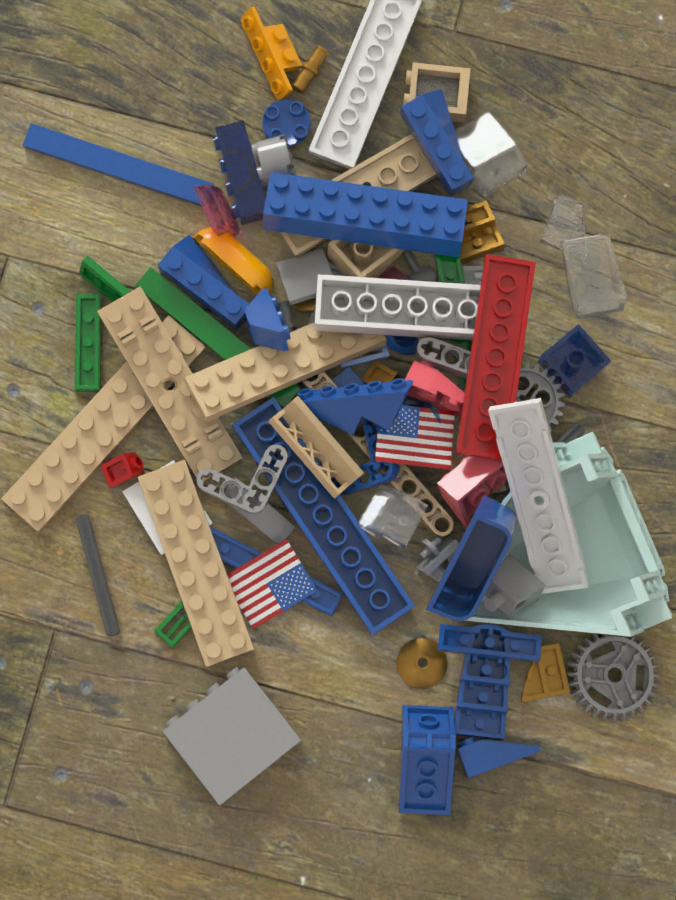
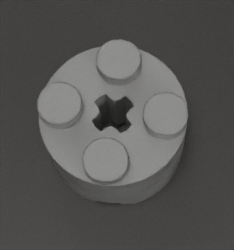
[251,134,297,189]

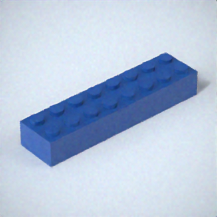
[263,172,468,257]

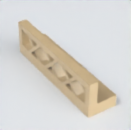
[268,396,364,498]

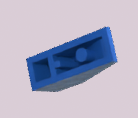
[456,737,541,778]

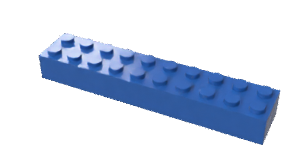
[232,397,415,636]

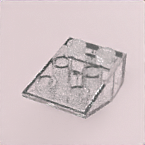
[455,112,528,196]

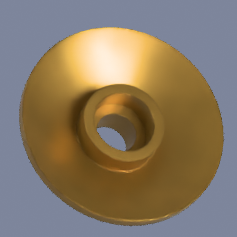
[397,638,447,689]

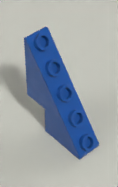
[297,378,414,435]

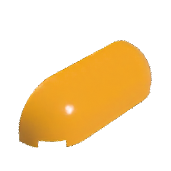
[193,227,274,296]

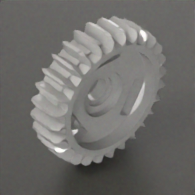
[566,633,661,723]

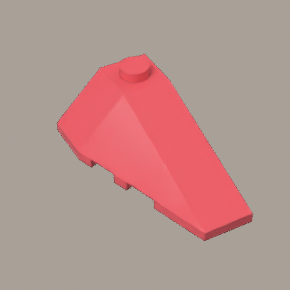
[405,360,464,418]

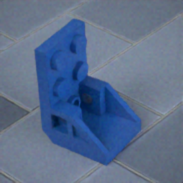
[399,705,456,815]

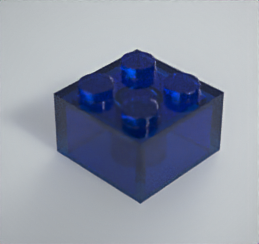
[537,324,611,398]

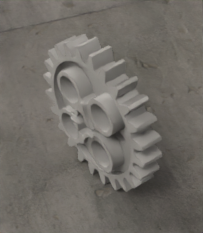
[516,362,565,433]

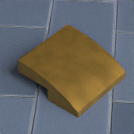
[460,200,505,264]

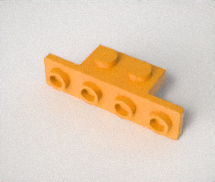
[240,7,302,101]

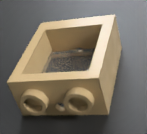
[403,62,471,123]

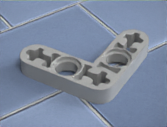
[197,444,288,515]

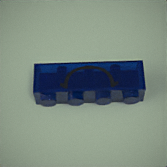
[212,120,266,225]

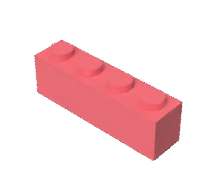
[437,456,507,527]

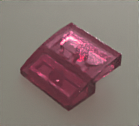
[194,185,242,236]

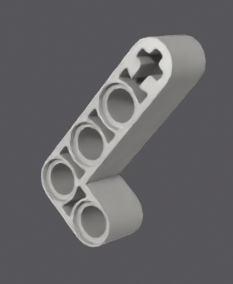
[415,337,471,379]

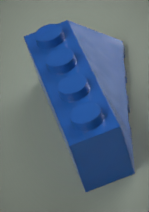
[400,89,474,197]
[158,235,249,331]

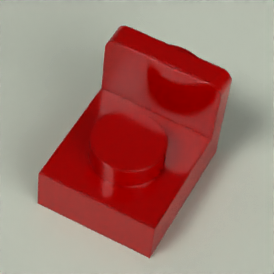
[100,452,145,488]

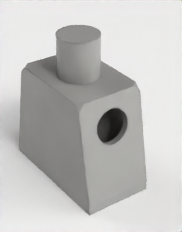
[484,554,546,615]

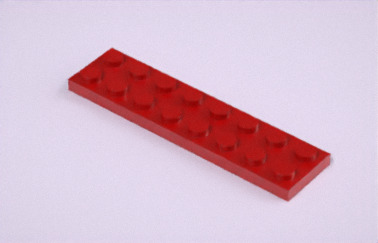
[455,254,536,461]

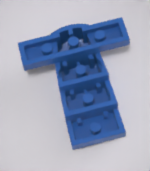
[437,624,542,741]

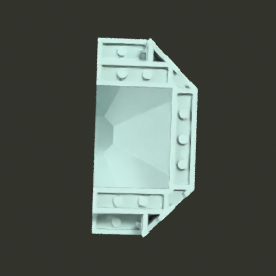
[464,432,672,637]

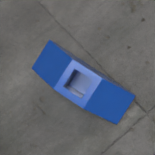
[244,288,291,351]

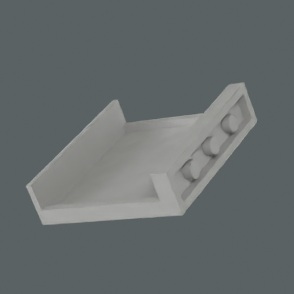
[163,667,301,806]

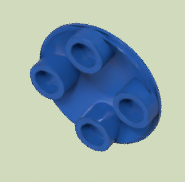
[262,99,311,147]

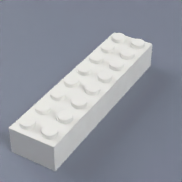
[314,274,480,341]

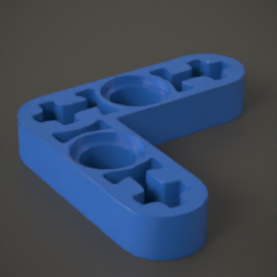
[332,417,399,495]

